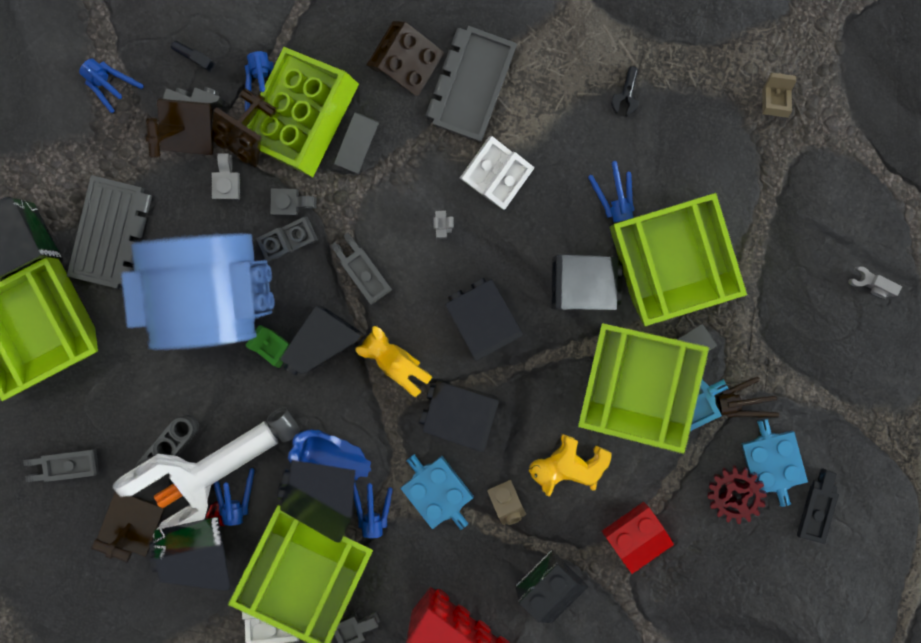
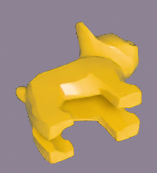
[355,326,432,397]
[529,434,611,497]

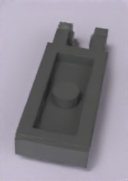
[330,232,392,305]
[23,448,99,482]

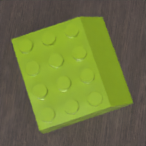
[609,193,747,326]
[0,257,98,401]
[578,323,709,454]
[228,505,373,643]

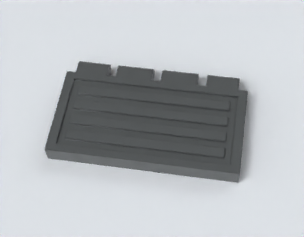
[425,26,517,143]
[67,175,152,289]

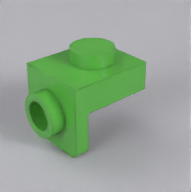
[246,325,290,368]

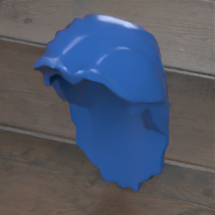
[288,429,371,480]

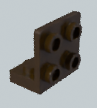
[366,21,444,96]

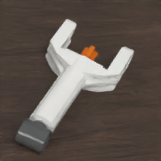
[113,407,300,537]

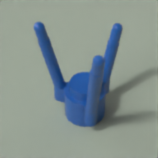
[245,51,274,112]
[79,58,143,113]
[588,161,635,223]
[213,468,254,526]
[353,482,393,538]

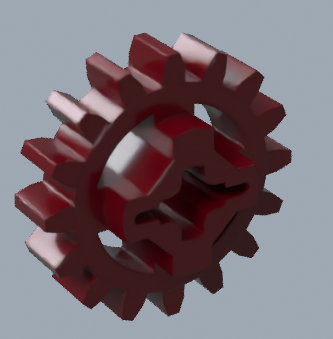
[708,465,767,524]

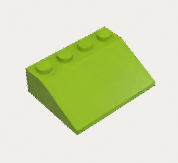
[247,47,359,177]

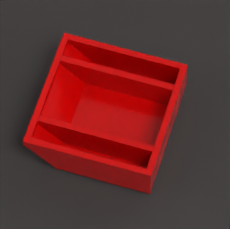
[407,587,510,643]

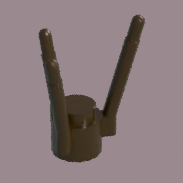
[717,377,779,418]

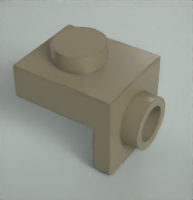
[762,73,796,118]
[487,480,526,525]

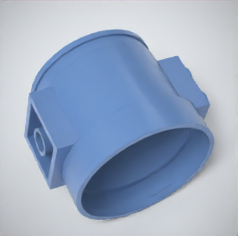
[121,234,274,349]

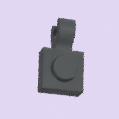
[270,188,317,216]
[334,612,381,643]

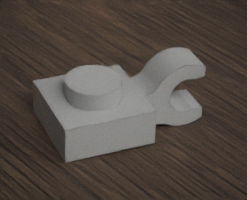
[212,153,240,199]
[433,211,454,239]
[848,267,902,299]

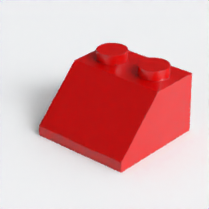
[602,502,674,574]

